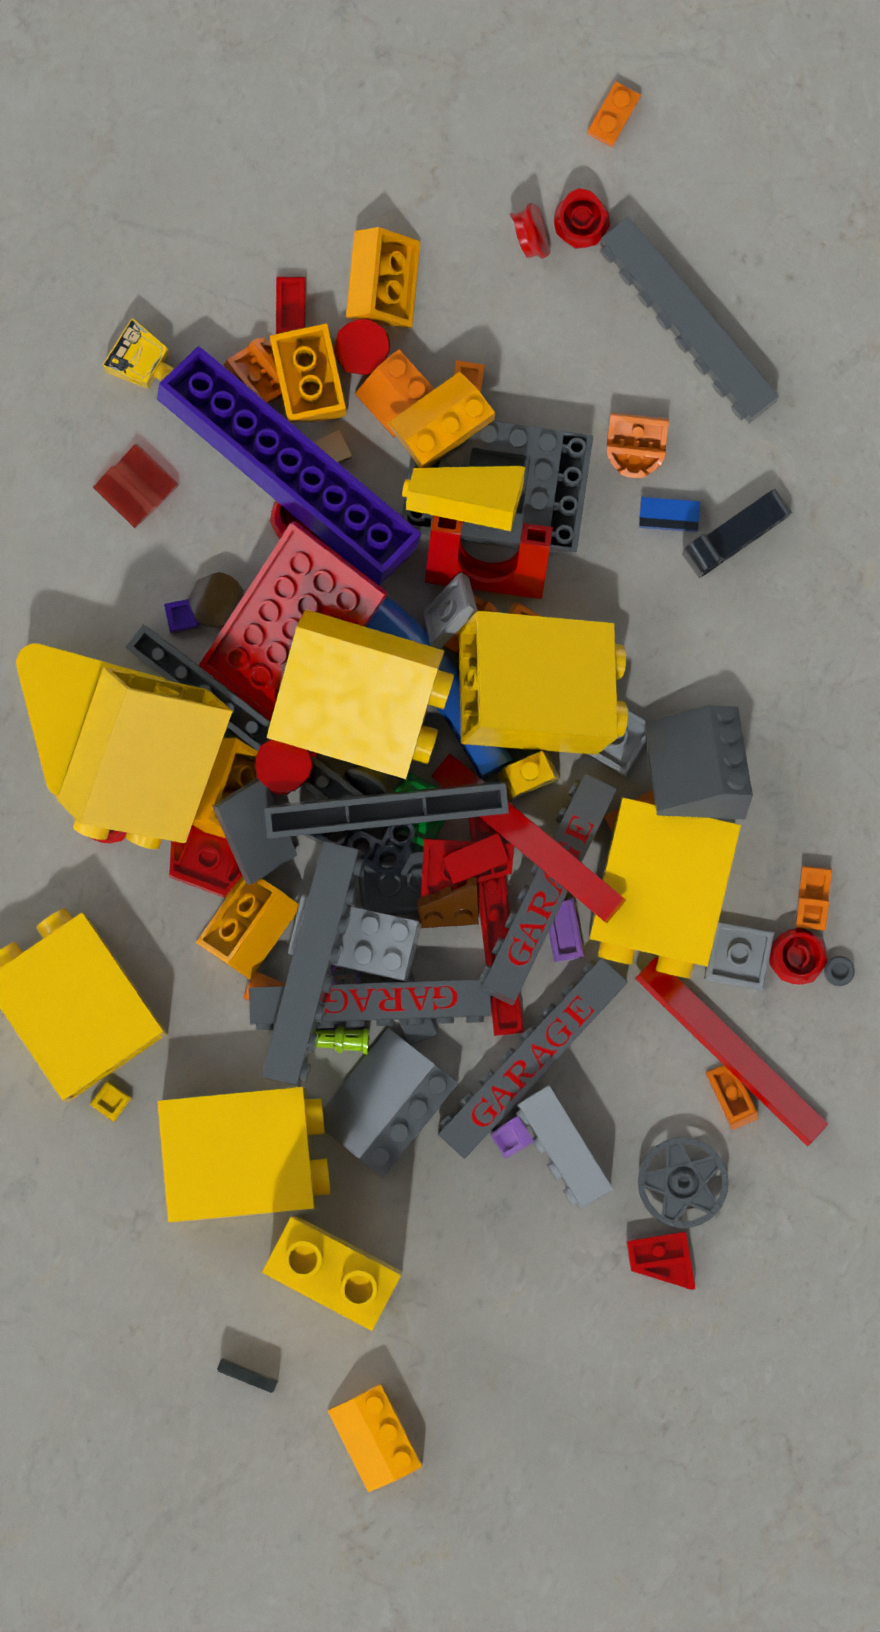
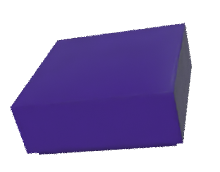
[164,599,199,634]

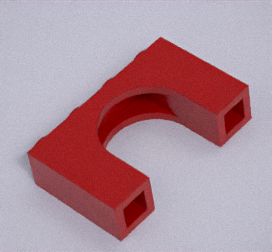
[425,515,553,599]

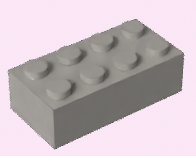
[288,895,422,982]
[515,1085,613,1208]

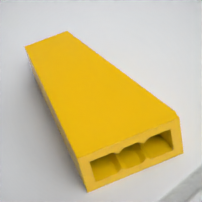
[402,466,525,531]

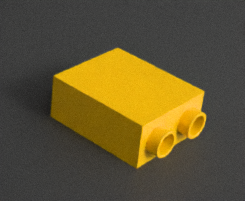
[266,609,454,779]
[459,611,628,755]
[57,667,232,849]
[589,797,741,979]
[0,907,168,1102]
[157,1087,330,1223]
[261,1215,403,1331]

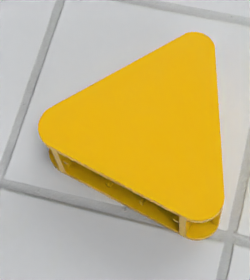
[16,643,165,799]

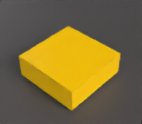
[89,1080,132,1122]

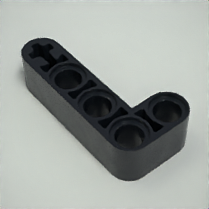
[682,489,793,578]
[305,824,418,877]

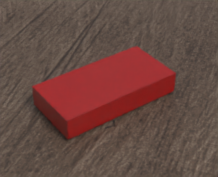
[276,277,306,334]

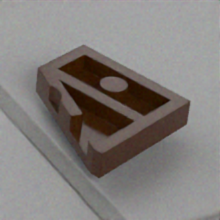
[417,877,479,928]

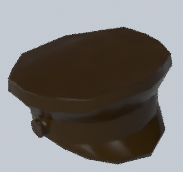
[188,572,244,628]

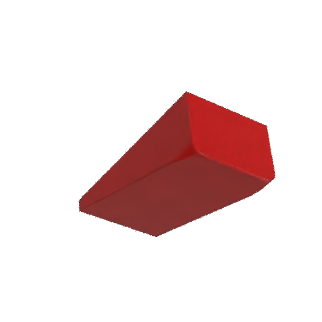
[442,833,509,884]

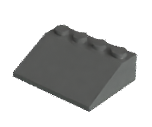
[644,705,753,819]
[323,1028,458,1178]

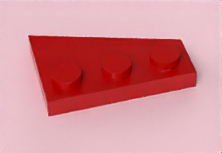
[421,838,514,898]

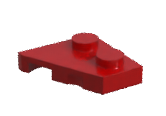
[626,1231,696,1290]

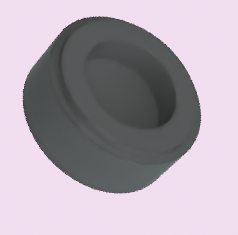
[824,956,855,986]

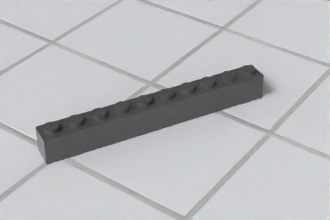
[125,624,365,831]

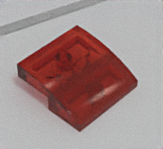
[93,444,179,528]

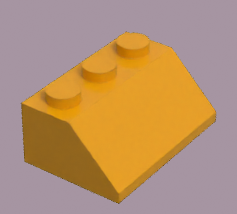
[346,227,421,328]
[269,323,347,422]
[387,371,495,468]
[192,738,258,838]
[195,878,299,980]
[327,1383,422,1492]

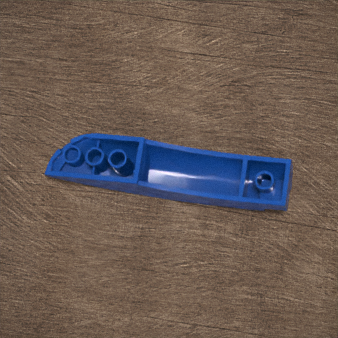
[366,595,513,781]

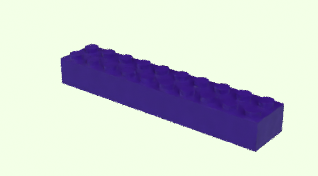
[157,346,422,586]

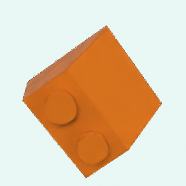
[355,349,434,438]

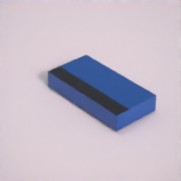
[639,497,700,532]

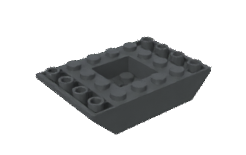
[402,421,594,553]

